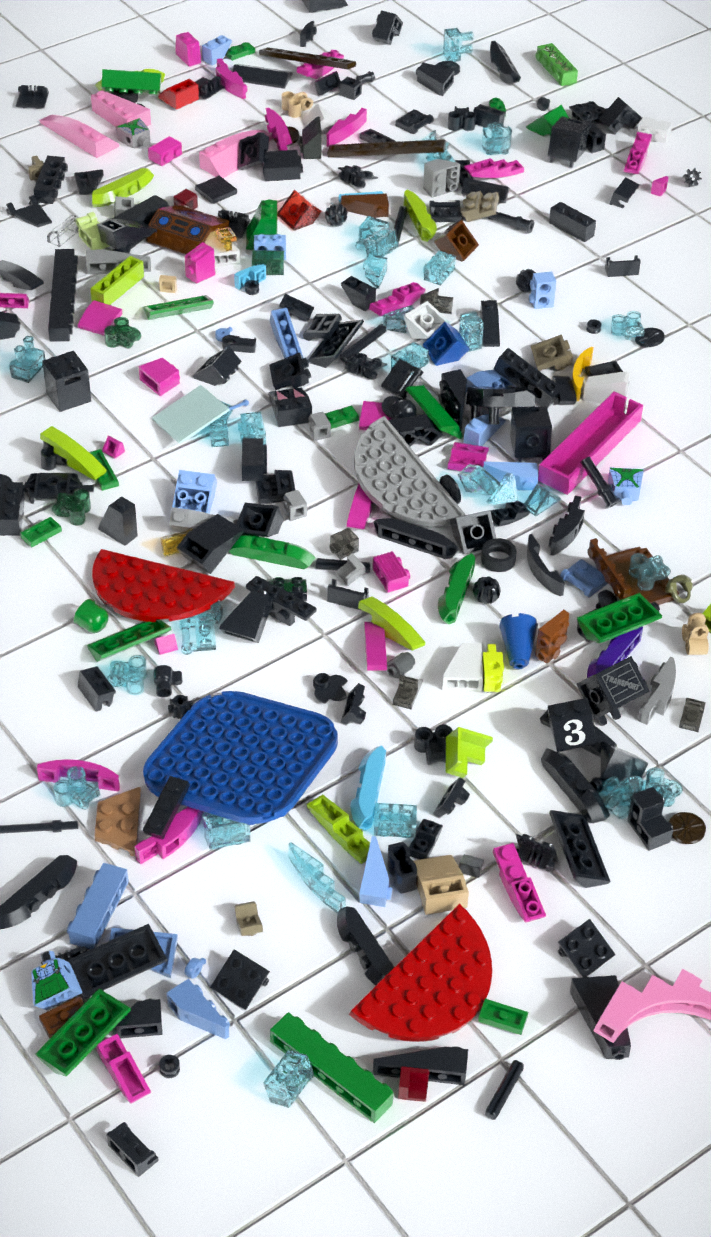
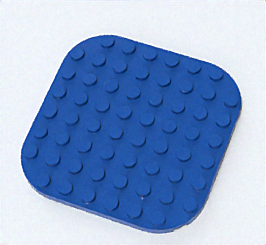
[143,691,338,825]

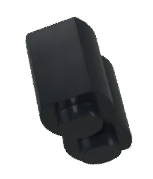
[387,841,417,894]

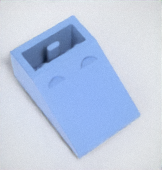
[172,470,217,514]

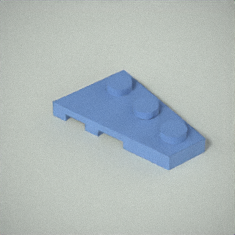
[109,928,178,978]

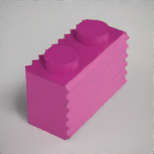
[148,136,182,167]
[372,551,410,593]

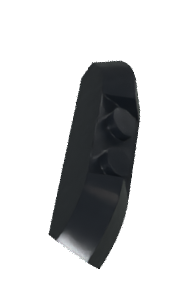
[490,40,521,83]
[373,518,460,559]
[540,748,610,824]
[0,855,77,930]
[337,906,394,986]

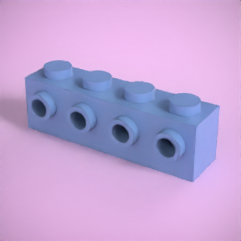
[67,863,129,949]

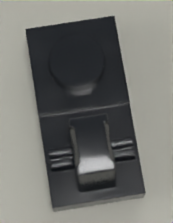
[314,71,341,96]
[279,293,315,321]
[341,683,367,725]
[433,777,470,818]

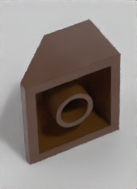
[434,219,479,262]

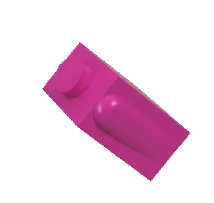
[175,32,201,67]
[184,242,215,283]
[139,357,180,396]

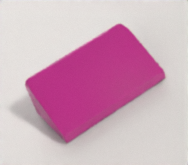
[0,293,30,309]

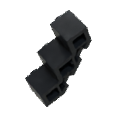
[388,414,443,447]

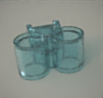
[611,311,644,340]
[629,553,671,591]
[107,655,147,696]
[54,766,101,810]
[637,767,683,807]
[603,776,643,819]

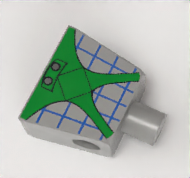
[116,118,151,149]

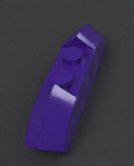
[587,626,643,678]

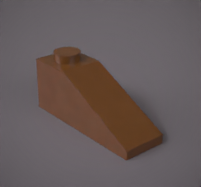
[341,193,389,218]

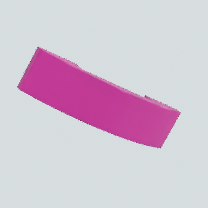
[37,759,120,792]

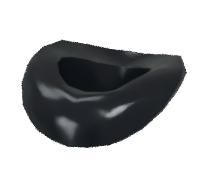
[382,396,417,420]

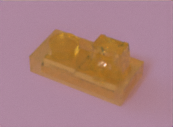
[214,227,237,251]
[160,529,193,557]

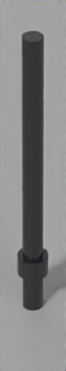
[0,820,79,834]

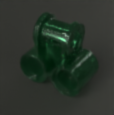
[104,317,142,349]
[52,489,91,526]

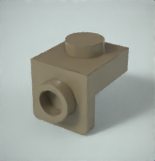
[28,155,44,181]
[234,901,263,936]

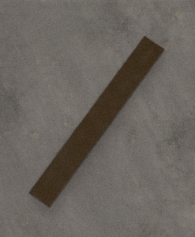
[259,47,356,70]
[327,139,446,157]

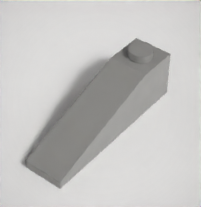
[86,249,151,275]
[169,507,243,535]

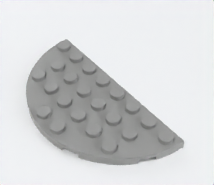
[354,416,466,527]

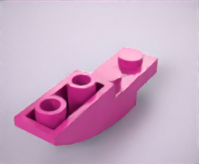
[297,50,344,80]
[215,58,248,99]
[264,107,292,151]
[624,132,652,174]
[369,282,426,318]
[134,807,203,865]
[492,843,546,923]

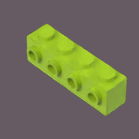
[90,256,144,305]

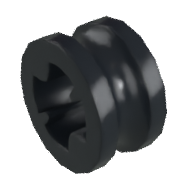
[245,280,260,295]
[586,319,602,334]
[159,1054,180,1079]

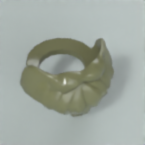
[665,574,693,603]

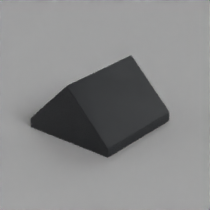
[600,741,649,791]

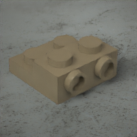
[461,191,499,222]
[531,334,574,371]

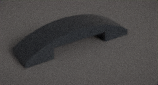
[527,534,565,596]

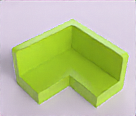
[445,727,493,778]

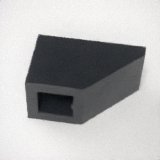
[341,276,376,312]

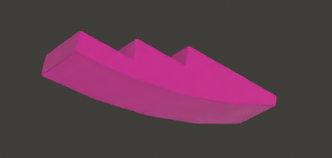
[326,108,367,147]
[464,158,524,178]
[346,483,373,529]
[364,622,387,671]

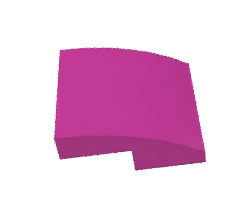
[78,300,123,336]
[359,401,391,430]
[448,442,489,474]

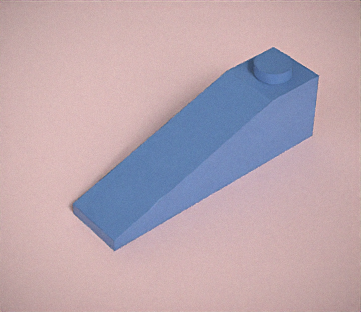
[269,308,303,358]

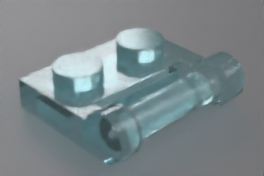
[179,617,216,655]

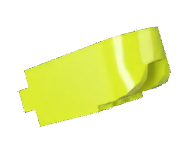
[482,644,504,692]

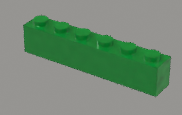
[270,1012,394,1123]

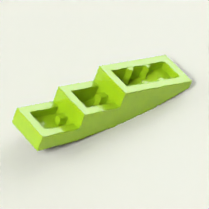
[40,426,106,480]
[358,596,426,651]
[307,794,370,865]

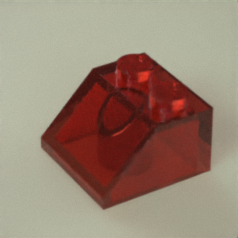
[277,189,322,231]

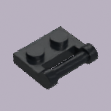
[395,109,434,134]
[429,200,462,222]
[303,314,342,341]
[381,358,424,399]

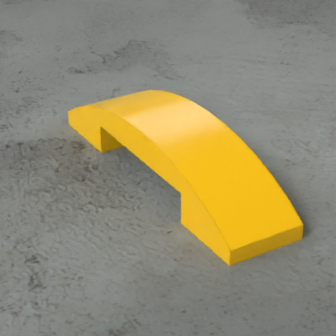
[572,346,594,401]

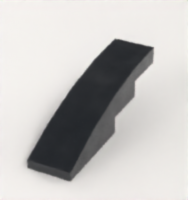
[0,260,44,290]

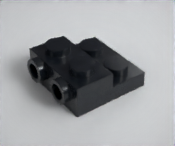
[238,132,269,170]
[269,352,312,390]

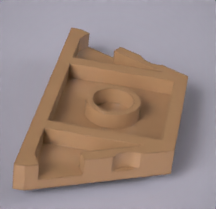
[95,787,141,856]

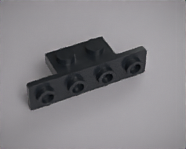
[246,576,317,626]

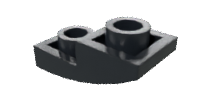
[300,21,317,47]
[552,376,577,405]
[490,501,530,526]
[408,819,443,860]

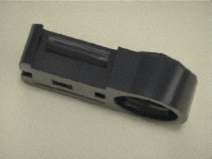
[222,335,257,353]

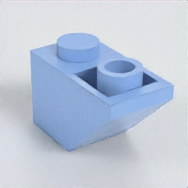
[202,35,232,65]

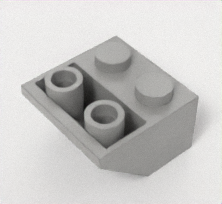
[423,159,460,198]

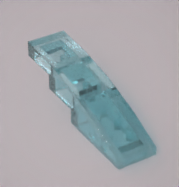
[288,842,346,914]

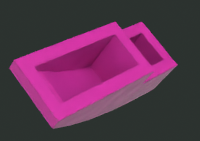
[96,1033,151,1104]

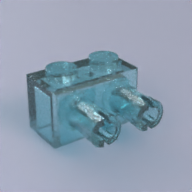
[443,27,474,62]
[355,228,399,260]
[9,335,46,383]
[202,812,251,850]

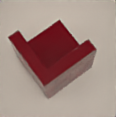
[173,188,198,209]
[398,1066,429,1102]

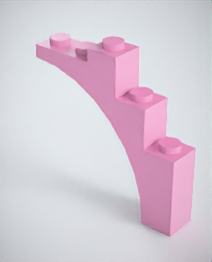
[593,969,711,1043]

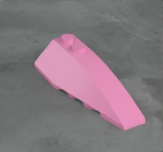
[39,115,119,158]
[199,130,273,178]

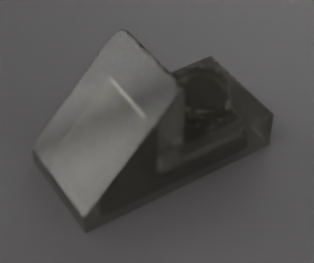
[420,288,454,314]
[393,674,423,710]
[679,697,707,732]

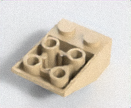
[414,854,469,915]

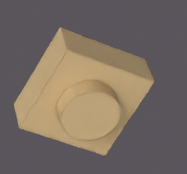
[159,275,177,294]

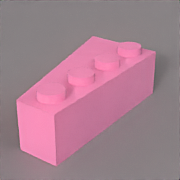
[91,90,151,127]

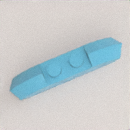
[350,745,386,831]

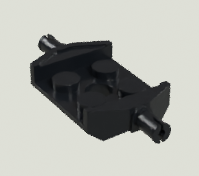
[23,473,94,504]

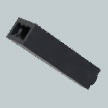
[570,975,631,1060]

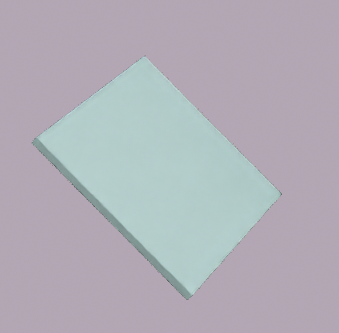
[152,385,230,444]

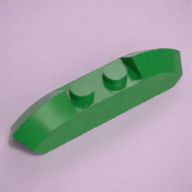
[229,535,316,570]
[437,553,475,625]

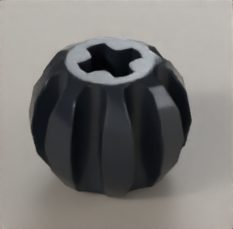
[325,203,348,226]
[515,269,536,293]
[473,576,501,605]

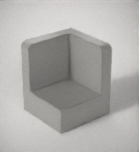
[337,553,365,586]

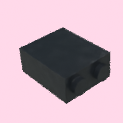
[261,150,303,182]

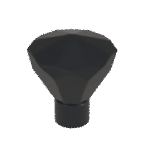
[536,97,551,111]

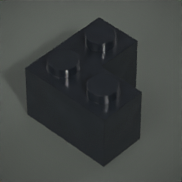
[372,10,403,45]
[599,96,642,134]
[627,786,673,851]

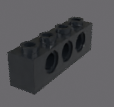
[34,155,68,204]
[493,348,562,409]

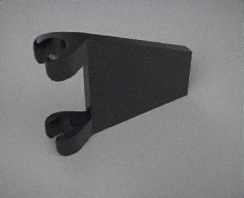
[6,195,52,228]

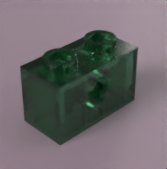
[252,250,284,275]

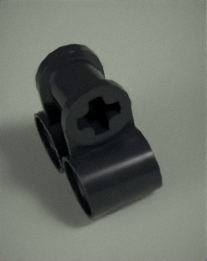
[448,106,476,131]
[41,441,67,471]
[414,724,453,765]

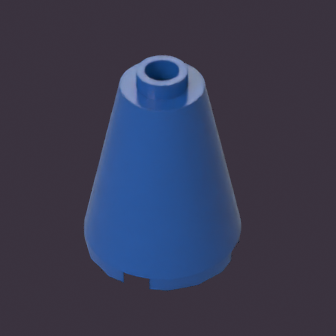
[499,613,538,669]

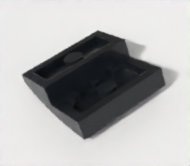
[255,470,295,504]

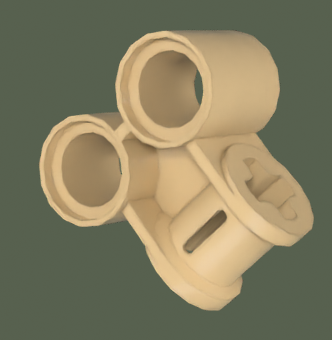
[281,91,313,118]
[682,613,709,655]

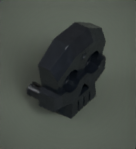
[466,386,535,424]

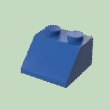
[422,322,470,366]

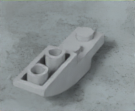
[640,656,676,725]

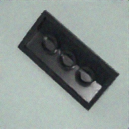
[232,63,293,89]
[113,195,169,225]
[308,319,364,368]
[549,810,611,888]
[67,923,167,999]

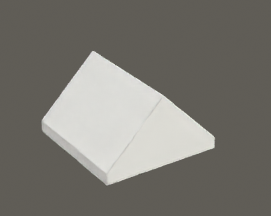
[303,103,335,134]
[404,301,450,339]

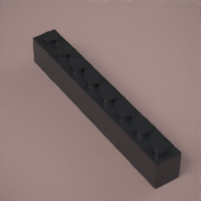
[48,249,78,342]

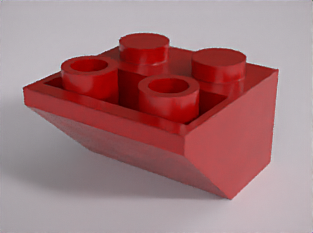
[158,79,199,110]

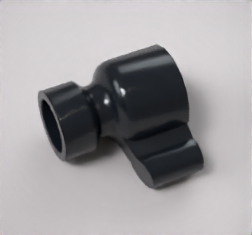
[153,665,183,698]

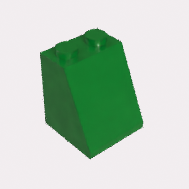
[246,199,278,250]

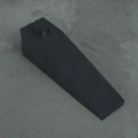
[373,1046,469,1086]

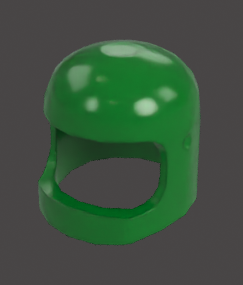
[74,599,109,634]

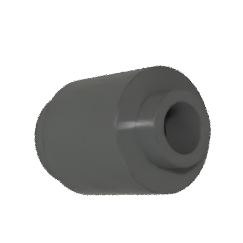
[387,652,415,678]

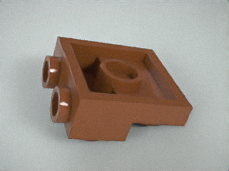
[535,609,570,664]

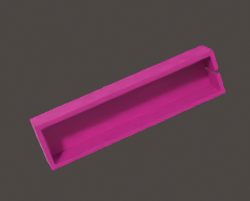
[538,391,644,495]

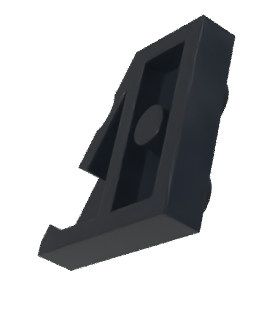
[74,169,104,195]

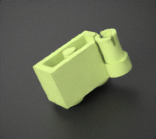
[75,212,110,250]

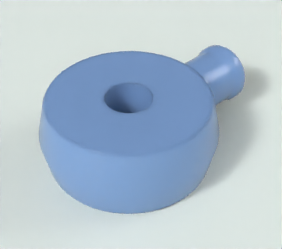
[215,327,233,342]
[184,957,206,979]

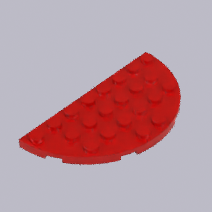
[92,549,235,622]
[349,903,493,1042]

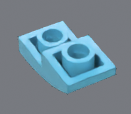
[234,264,266,290]

